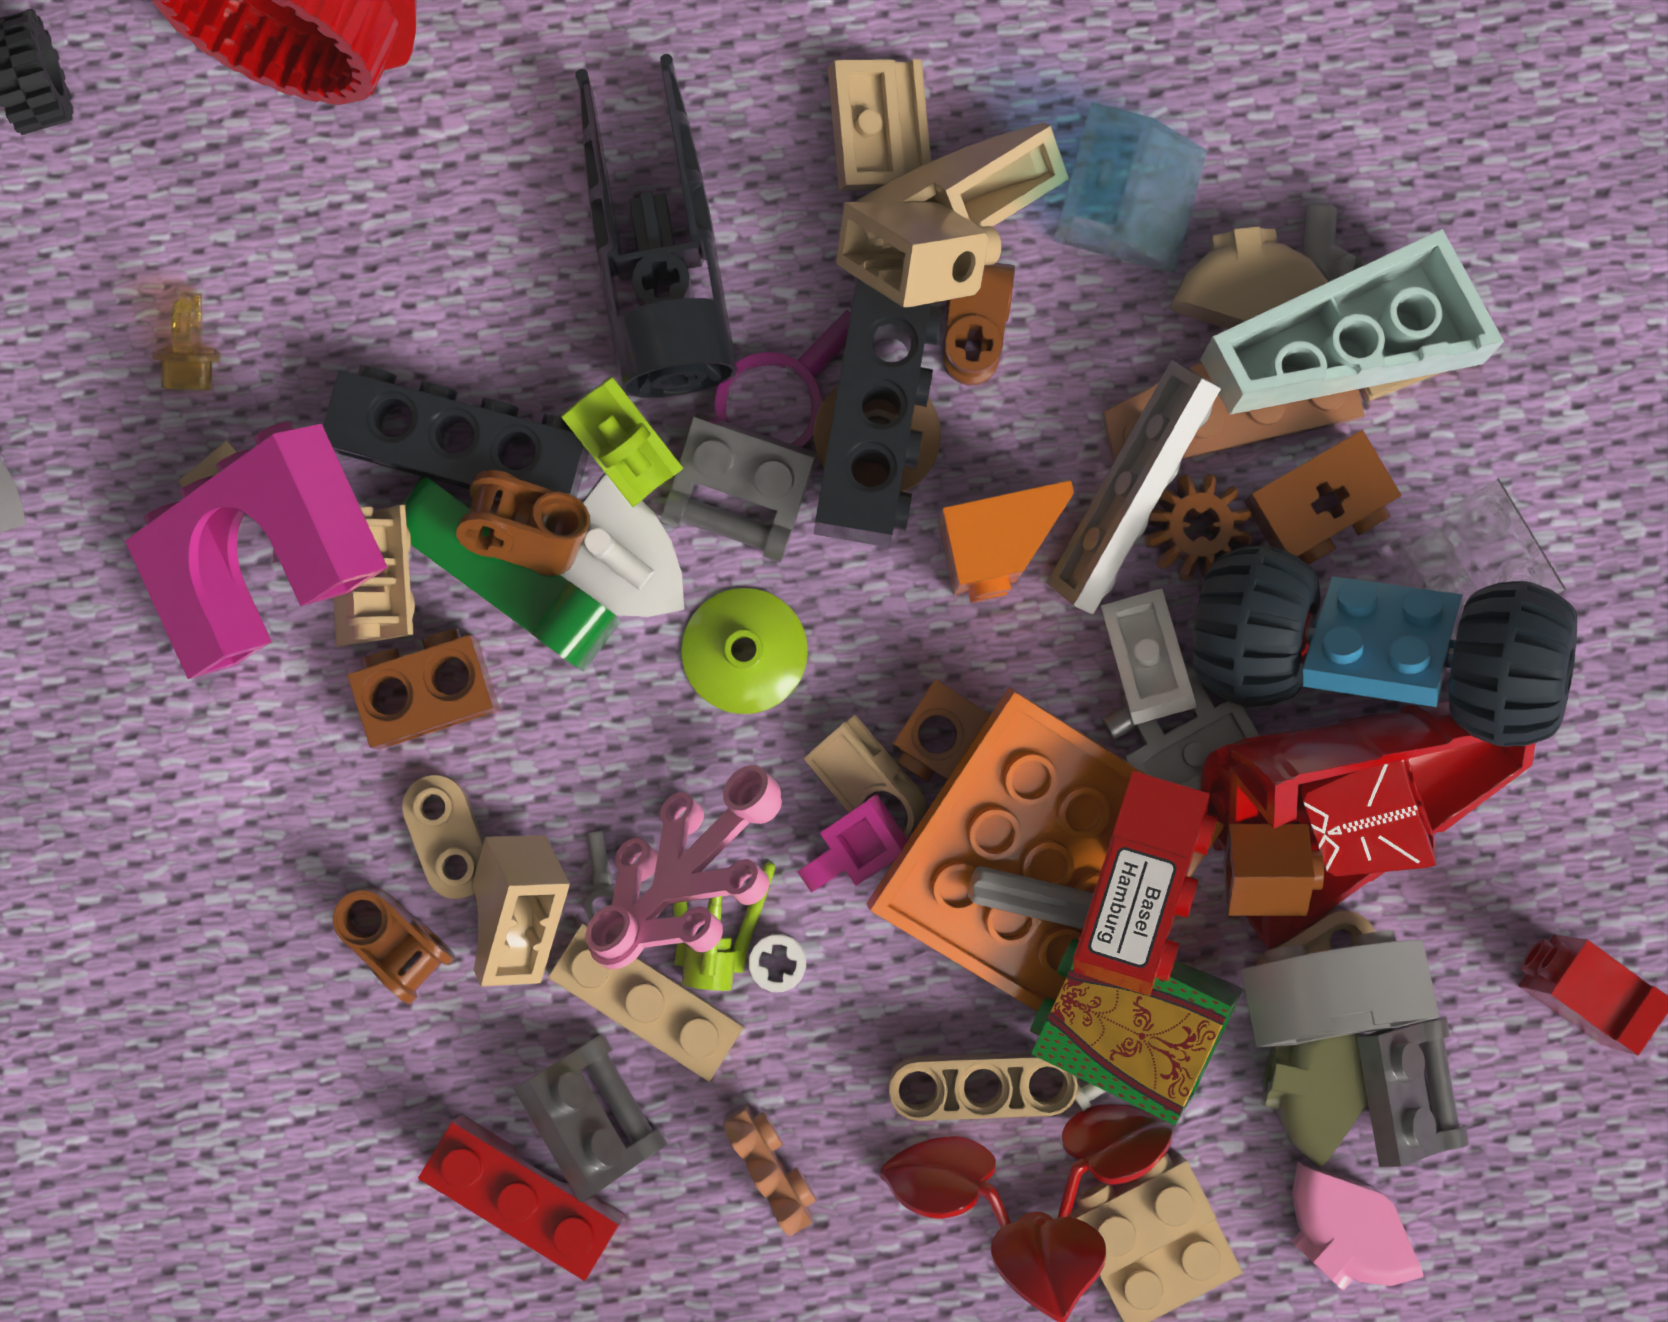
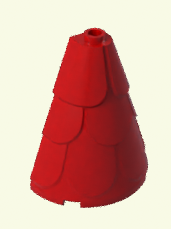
[1201,700,1536,950]

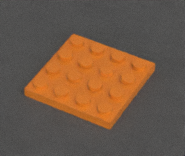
[866,687,1225,1012]

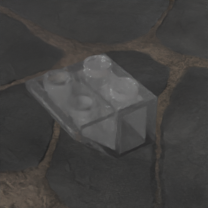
[1374,478,1566,640]

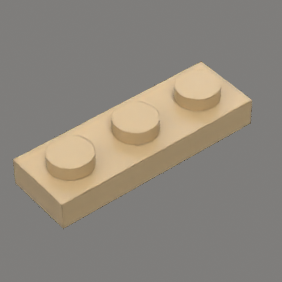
[548,923,745,1082]

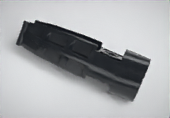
[575,54,738,398]

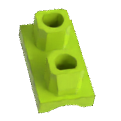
[560,375,684,508]

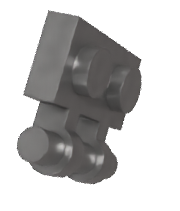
[1101,664,1259,790]

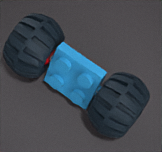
[1193,546,1577,747]

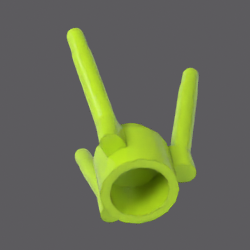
[673,861,776,991]

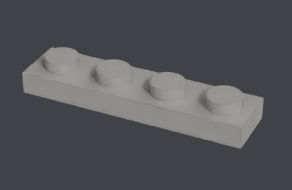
[1047,360,1221,614]

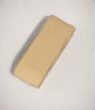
[888,1052,1078,1121]

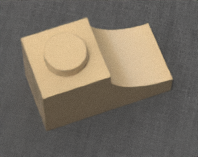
[472,835,570,987]

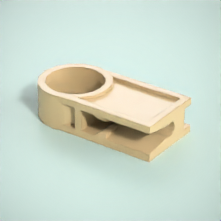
[803,715,927,838]

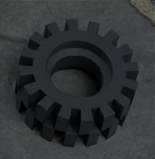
[0,9,74,135]

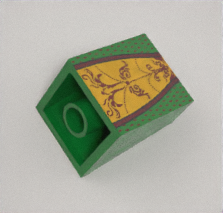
[1030,938,1244,1126]

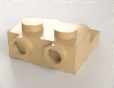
[1070,1152,1243,1322]

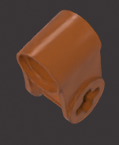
[943,263,1015,386]
[456,470,590,576]
[333,886,456,1005]

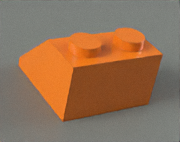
[938,480,1074,603]

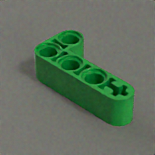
[400,475,622,672]

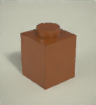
[1223,824,1324,916]

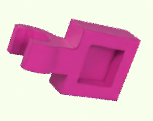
[797,794,908,893]

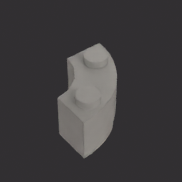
[1241,930,1440,1047]

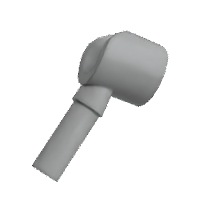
[585,831,615,920]

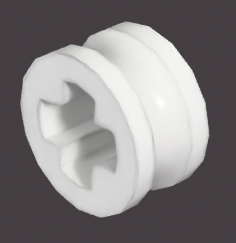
[749,934,806,992]

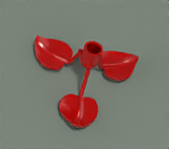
[880,1104,1173,1322]

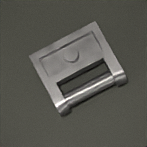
[661,412,817,563]
[1357,1016,1469,1167]
[513,1033,668,1202]

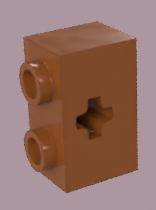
[1243,429,1402,565]

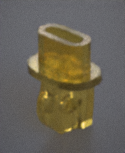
[152,292,221,390]

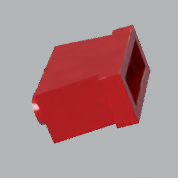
[1518,934,1668,1056]

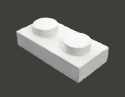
[1101,588,1197,725]

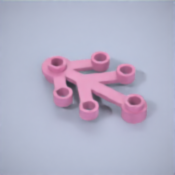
[585,765,782,969]

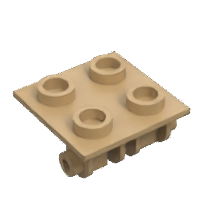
[333,505,415,647]

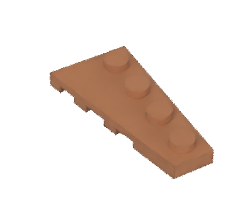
[1102,362,1365,463]

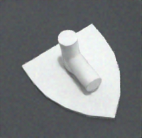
[561,474,684,617]

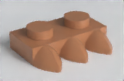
[723,1104,817,1237]

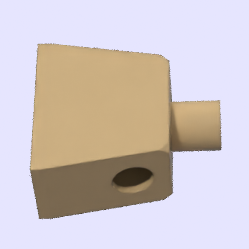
[836,202,1001,307]

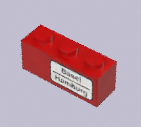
[1073,770,1218,996]

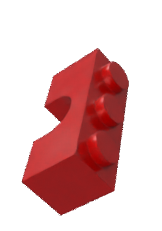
[418,1114,625,1281]

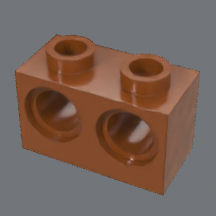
[347,628,501,750]
[892,679,990,783]

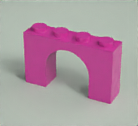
[125,422,388,679]

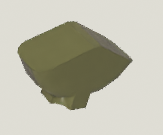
[1261,1034,1368,1168]

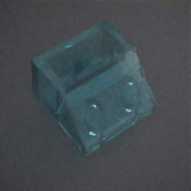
[1053,102,1207,273]

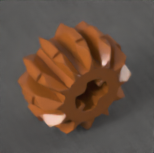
[1144,474,1252,582]

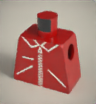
[1285,759,1436,876]

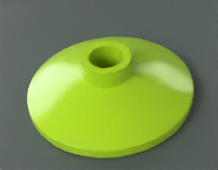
[681,588,808,714]

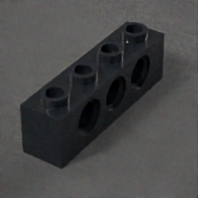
[814,278,943,547]
[323,365,589,498]

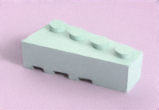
[1200,229,1504,415]

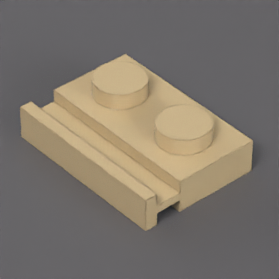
[828,59,931,191]

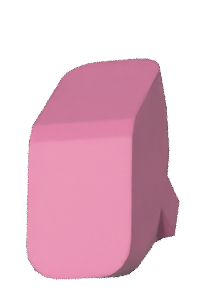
[1291,1161,1423,1290]

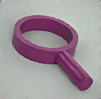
[715,310,851,448]

